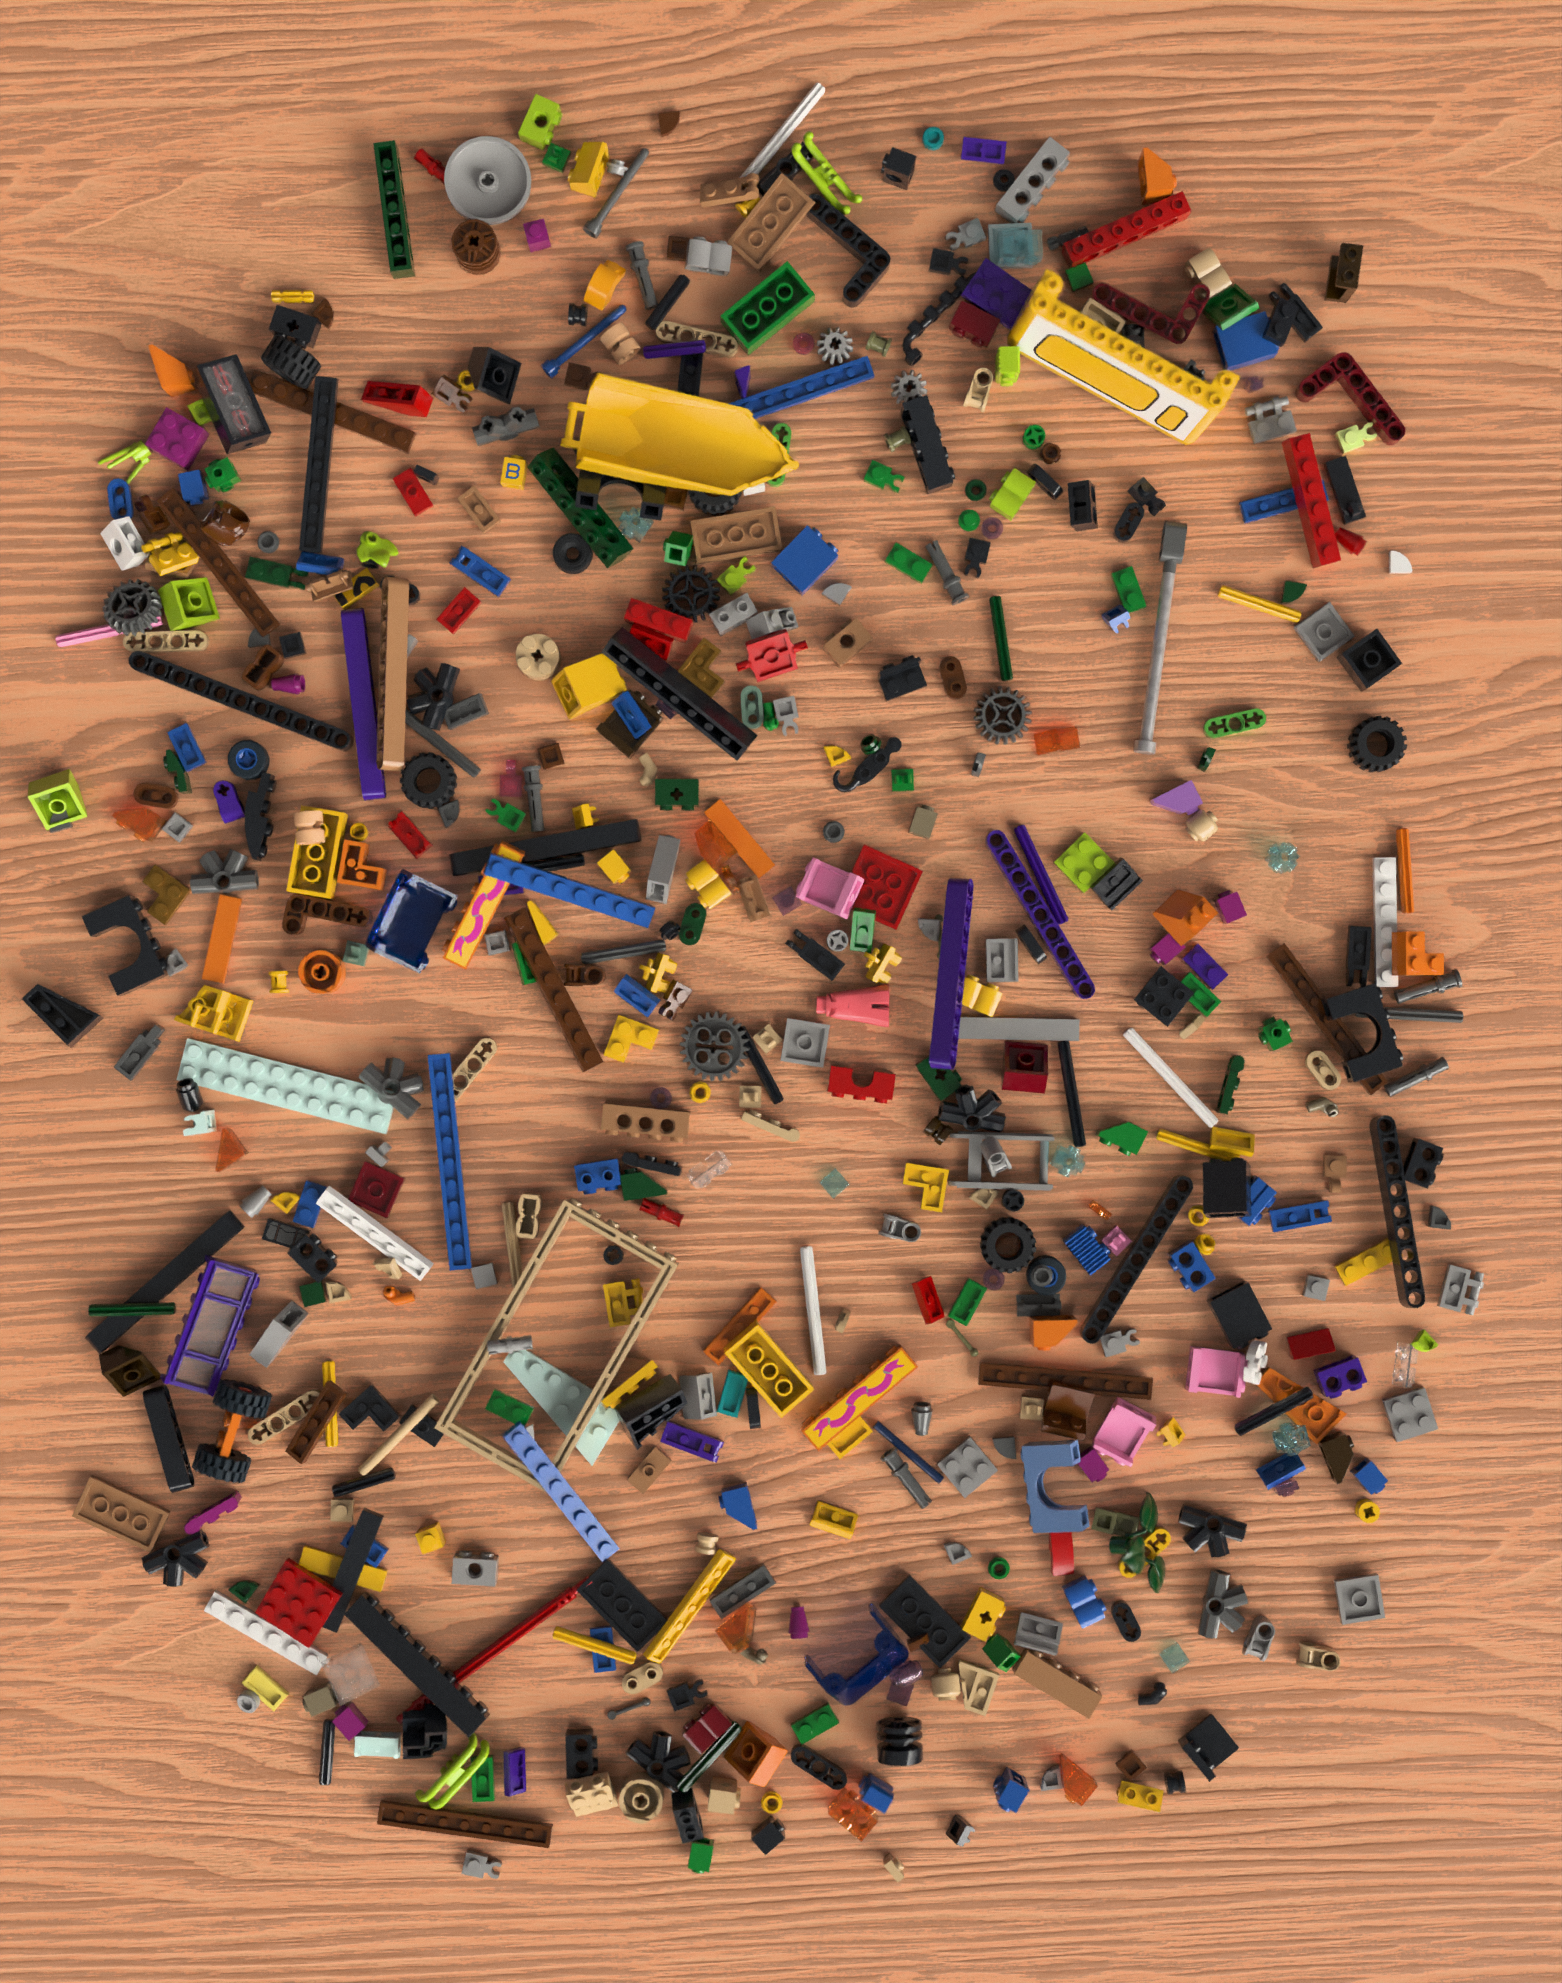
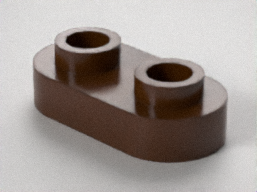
[939,656,967,700]
[134,783,179,809]

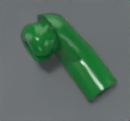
[763,702,779,731]

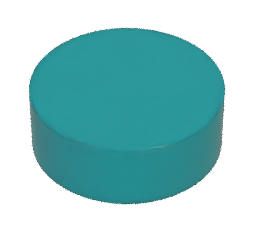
[922,127,944,151]

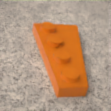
[1256,1367,1347,1445]

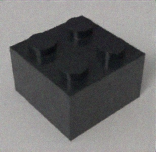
[1336,629,1402,692]

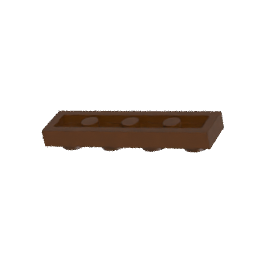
[285,1380,347,1464]

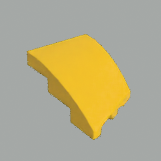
[174,985,253,1042]

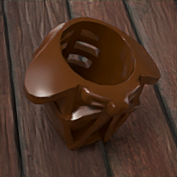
[199,500,250,546]

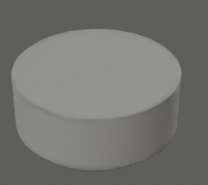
[237,1690,260,1713]

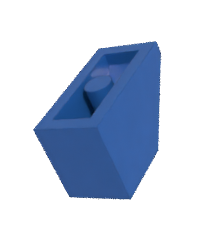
[718,1483,758,1530]

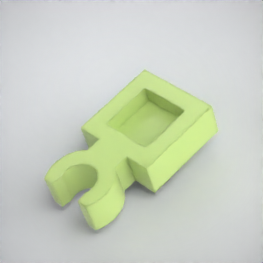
[1335,423,1377,454]

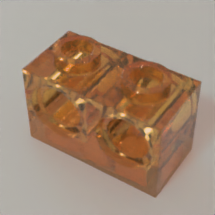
[828,1787,878,1842]

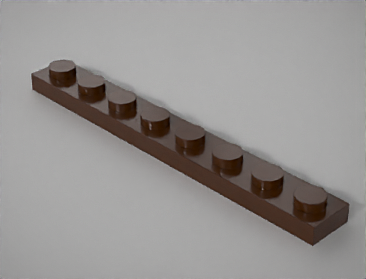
[249,370,416,454]
[157,488,281,638]
[504,907,603,1072]
[1266,943,1388,1095]
[978,1362,1153,1400]
[377,1800,553,1848]

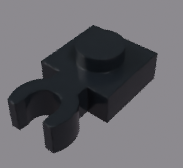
[929,248,968,276]
[1128,477,1166,516]
[964,538,991,579]
[667,1679,708,1712]

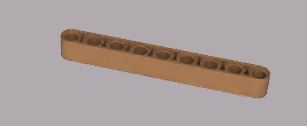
[376,576,409,771]

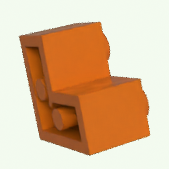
[337,840,387,891]
[1391,931,1444,976]

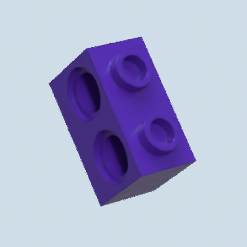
[1313,1355,1367,1399]

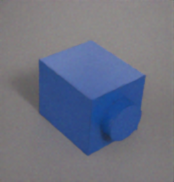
[178,470,209,505]
[1350,1457,1388,1495]

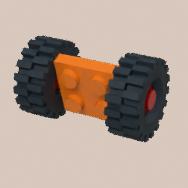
[192,1379,272,1483]

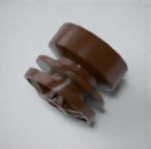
[451,219,501,275]

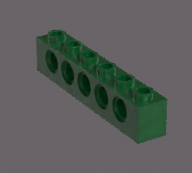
[373,140,415,279]
[527,447,634,569]

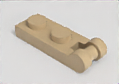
[741,1109,800,1142]

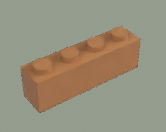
[1012,1648,1103,1719]

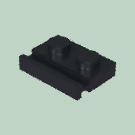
[1090,858,1143,910]

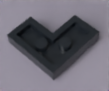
[339,1384,401,1432]

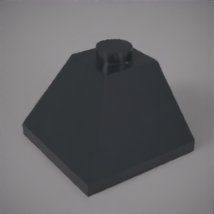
[468,347,522,404]

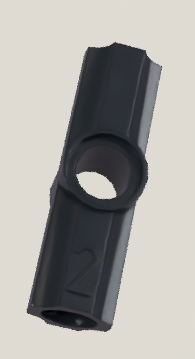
[757,142,814,196]

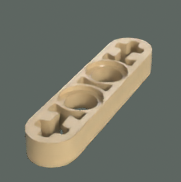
[656,321,738,358]
[123,630,209,653]
[452,1038,498,1103]
[248,1389,321,1445]

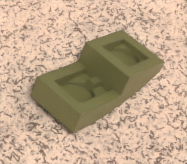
[1091,1507,1140,1539]

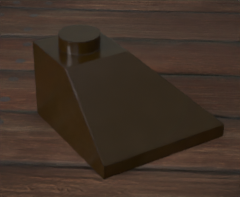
[99,1345,161,1397]

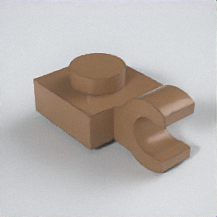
[1323,1155,1347,1193]

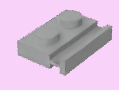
[986,938,1019,982]
[1013,1612,1063,1656]

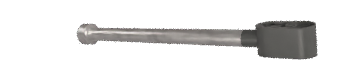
[1134,521,1187,755]

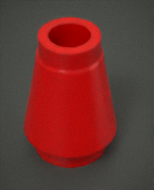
[1335,527,1367,556]

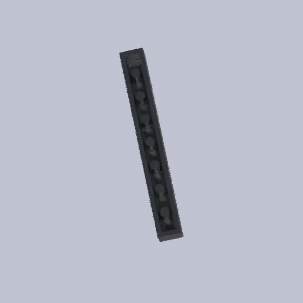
[602,627,758,761]
[344,1592,490,1738]

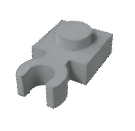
[945,218,986,251]
[773,696,799,736]
[1100,1328,1140,1357]
[461,1850,502,1879]

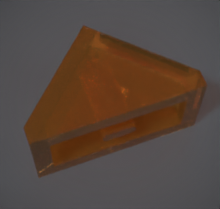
[215,1128,249,1172]

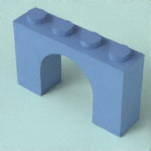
[1020,1440,1089,1533]

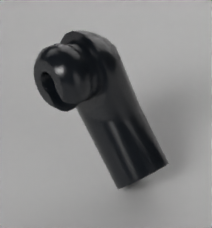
[1138,1682,1167,1706]

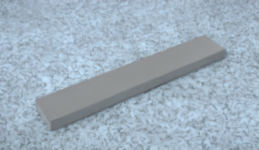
[958,1017,1080,1041]

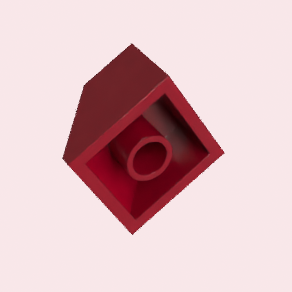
[1002,1041,1048,1094]

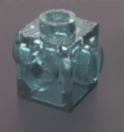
[618,507,654,543]
[1264,842,1300,874]
[1050,1145,1086,1178]
[1272,1422,1311,1456]

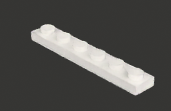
[1372,857,1398,987]
[316,1186,434,1281]
[204,1590,329,1675]

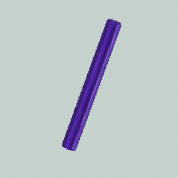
[1014,824,1068,924]

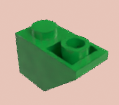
[1095,1121,1148,1156]

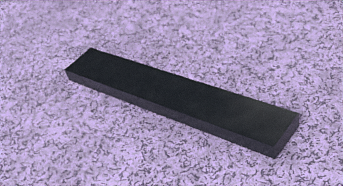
[323,1508,384,1633]

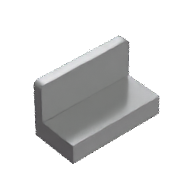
[679,1372,717,1420]

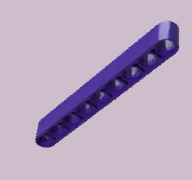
[341,608,386,801]
[985,830,1095,999]
[929,878,974,1069]

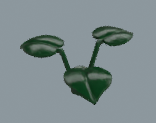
[1109,1492,1165,1593]

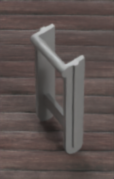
[948,1131,1054,1191]

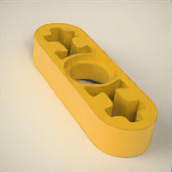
[1118,1527,1171,1578]

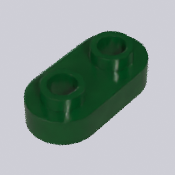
[679,903,707,946]

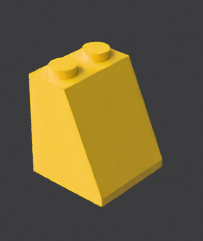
[551,653,626,720]

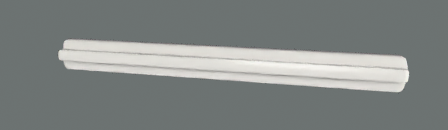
[739,83,825,189]
[1123,1028,1218,1127]
[800,1246,827,1375]

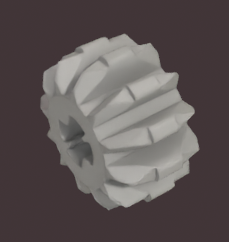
[817,327,853,365]
[891,370,927,404]

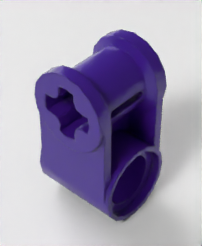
[213,780,245,824]

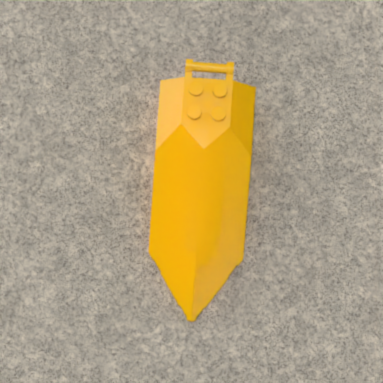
[560,374,799,496]

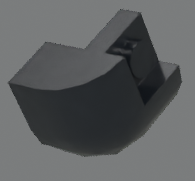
[402,1703,447,1759]

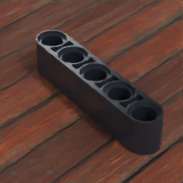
[143,1385,195,1493]

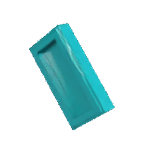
[717,1369,748,1418]

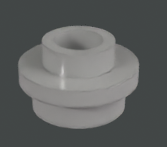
[606,159,628,176]

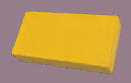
[1209,1127,1255,1157]
[827,1416,873,1459]

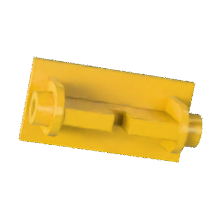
[1116,1780,1164,1812]

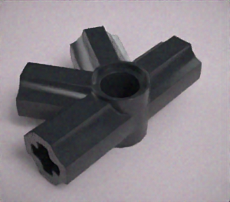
[407,663,460,731]
[938,1084,1006,1132]
[1178,1504,1247,1558]
[142,1529,209,1587]
[626,1731,691,1792]

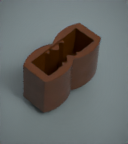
[241,644,285,691]

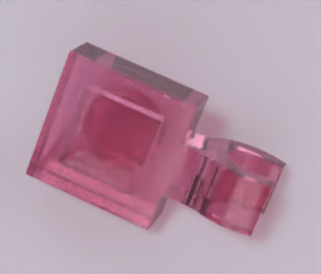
[500,760,523,798]

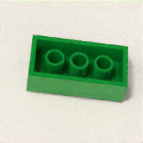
[720,261,815,356]

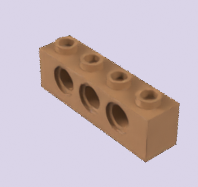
[601,1103,691,1142]

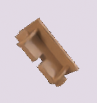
[306,569,353,602]
[736,875,770,922]

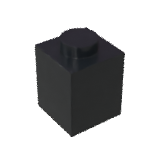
[751,1816,786,1856]

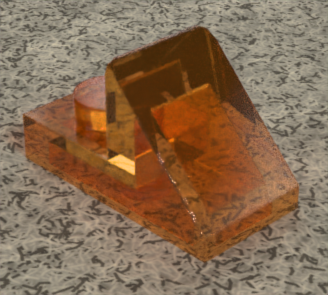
[1034,726,1081,756]

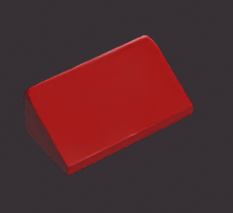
[1286,1328,1336,1360]

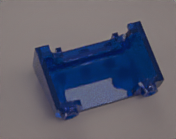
[365,869,458,973]

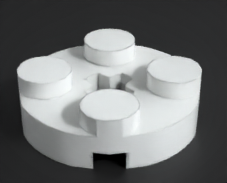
[1243,1340,1268,1385]

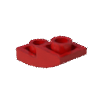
[1049,1532,1074,1576]

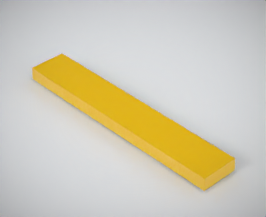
[643,1548,736,1664]

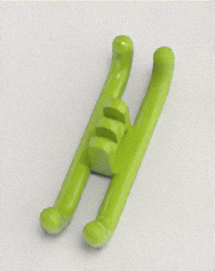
[791,131,862,215]
[415,1733,490,1809]

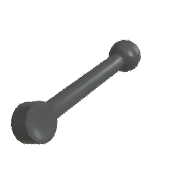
[608,1698,651,1720]

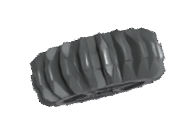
[102,579,163,636]
[973,686,1032,745]

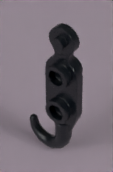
[832,737,902,793]

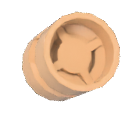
[600,323,640,365]
[294,811,325,845]

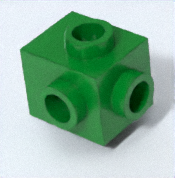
[205,457,242,492]
[1258,1016,1293,1051]

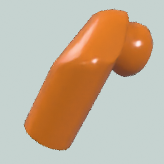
[383,1285,415,1306]

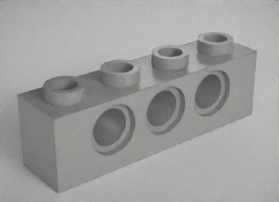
[995,137,1070,223]

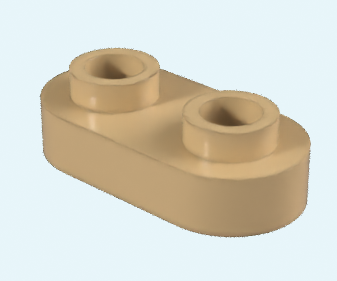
[1305,1051,1341,1090]
[622,1660,663,1694]

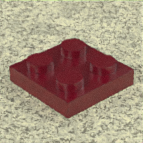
[348,1161,406,1218]

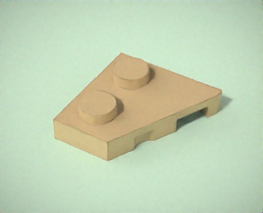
[958,1659,999,1716]

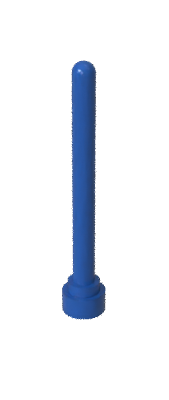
[541,305,626,379]

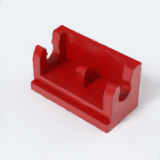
[388,811,433,859]

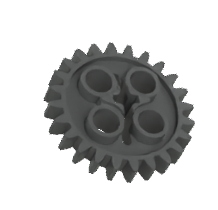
[679,1011,750,1082]

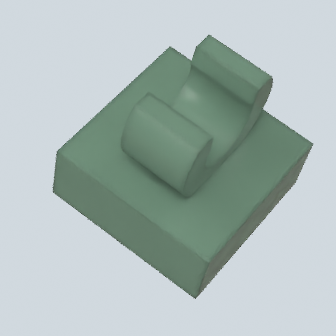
[343,940,370,967]

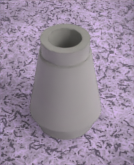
[240,1185,272,1218]

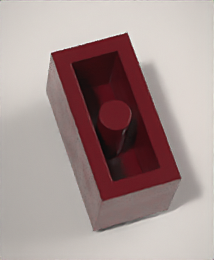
[949,300,1000,348]

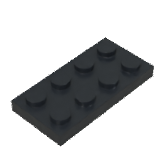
[577,1558,668,1652]
[879,1574,971,1668]

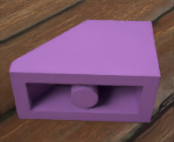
[1150,780,1203,815]

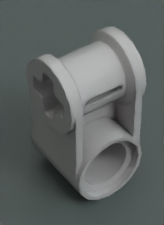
[980,1137,1012,1178]
[878,1213,921,1242]
[1242,1616,1275,1662]

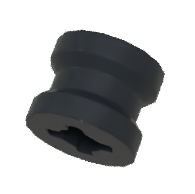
[568,303,588,326]
[1001,1189,1025,1212]
[1164,1770,1186,1795]

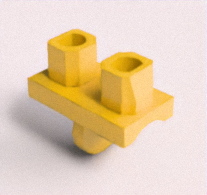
[863,943,902,984]
[639,953,677,993]

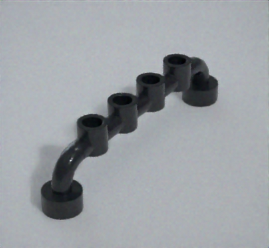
[902,272,976,367]

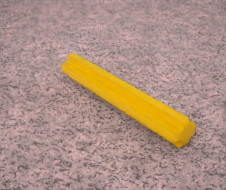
[1218,585,1302,623]
[1156,1129,1240,1161]
[322,1361,338,1447]
[552,1626,637,1664]

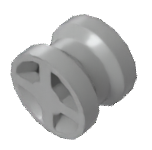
[827,930,848,952]

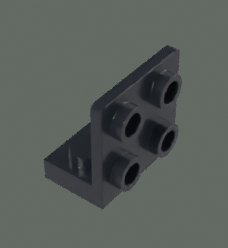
[877,655,927,702]
[1178,1714,1239,1782]

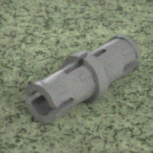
[487,1335,533,1355]

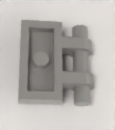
[1245,396,1297,444]
[1437,1264,1484,1315]

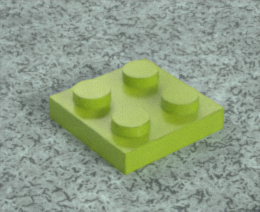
[1053,832,1115,893]

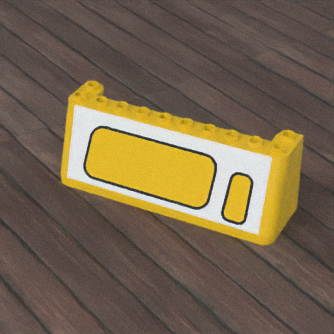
[1007,269,1240,445]

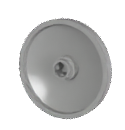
[444,136,531,225]

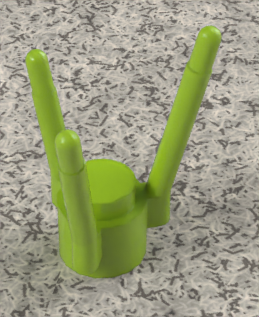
[98,440,151,484]

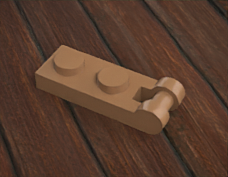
[700,173,759,207]

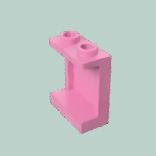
[796,857,864,919]
[1185,1346,1248,1398]
[1092,1396,1156,1467]

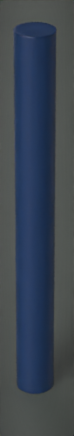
[873,1421,944,1484]

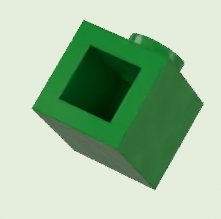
[663,531,693,566]
[982,1634,1021,1672]
[688,1838,714,1874]

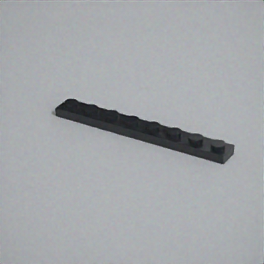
[299,376,339,554]

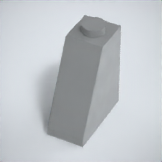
[646,835,680,904]
[249,1301,309,1368]

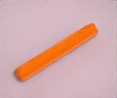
[1396,828,1414,914]

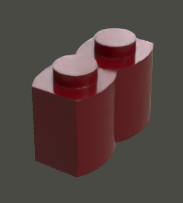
[682,1702,732,1754]

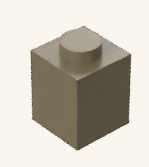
[908,805,938,840]
[302,1681,339,1717]

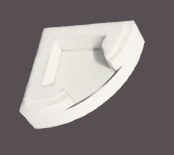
[1389,551,1412,574]

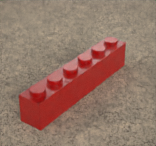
[1281,433,1341,568]

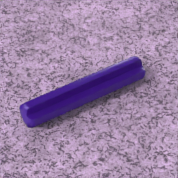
[643,339,706,359]

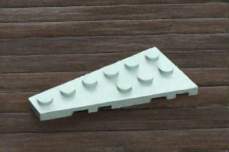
[503,1350,620,1466]

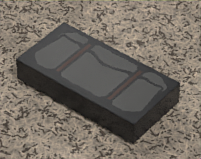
[262,1218,311,1252]

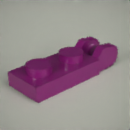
[184,1491,242,1535]

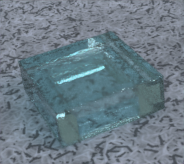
[819,1168,850,1199]
[1160,1642,1190,1674]

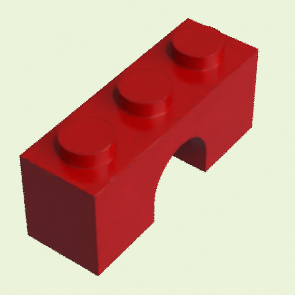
[624,598,693,644]
[827,1066,896,1104]

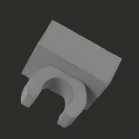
[365,1142,392,1167]

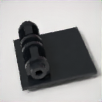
[1134,966,1194,1027]

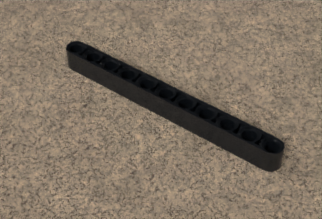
[128,651,354,751]

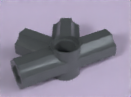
[472,407,540,446]
[190,849,259,894]
[358,1057,424,1119]
[1198,1569,1248,1639]

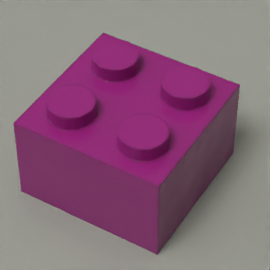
[145,407,210,471]

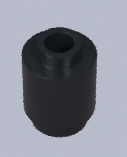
[176,1078,203,1112]

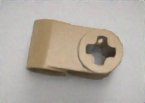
[963,367,993,413]
[1296,1641,1340,1671]

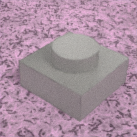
[1302,1274,1330,1301]

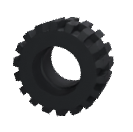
[261,335,321,389]
[688,490,742,516]
[1347,716,1407,773]
[400,753,457,809]
[980,1217,1036,1273]

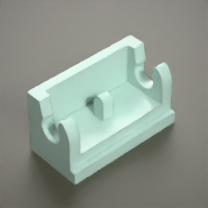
[183,1110,217,1136]
[354,1731,402,1759]

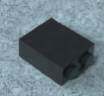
[1203,1158,1251,1218]
[1206,1280,1272,1350]

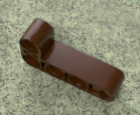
[282,894,373,935]

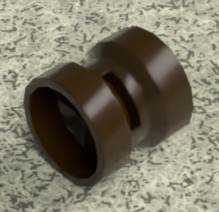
[923,1116,953,1145]

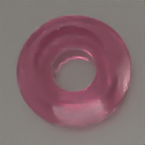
[793,333,814,355]

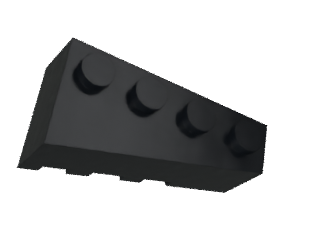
[900,395,955,495]

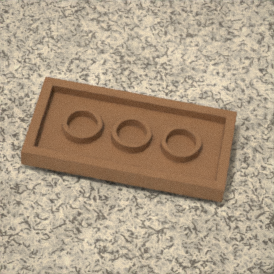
[727,173,816,272]
[690,507,783,565]
[72,1475,171,1553]

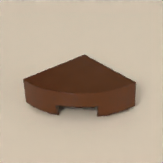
[658,111,680,137]
[311,298,334,329]
[906,1633,929,1652]

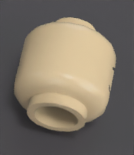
[1185,809,1218,841]
[931,1668,961,1701]

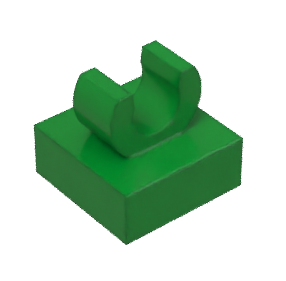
[542,143,571,173]
[891,769,914,792]

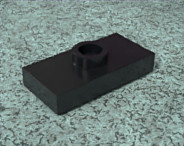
[399,1404,444,1447]

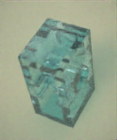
[997,229,1043,267]

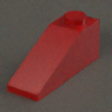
[361,381,433,418]

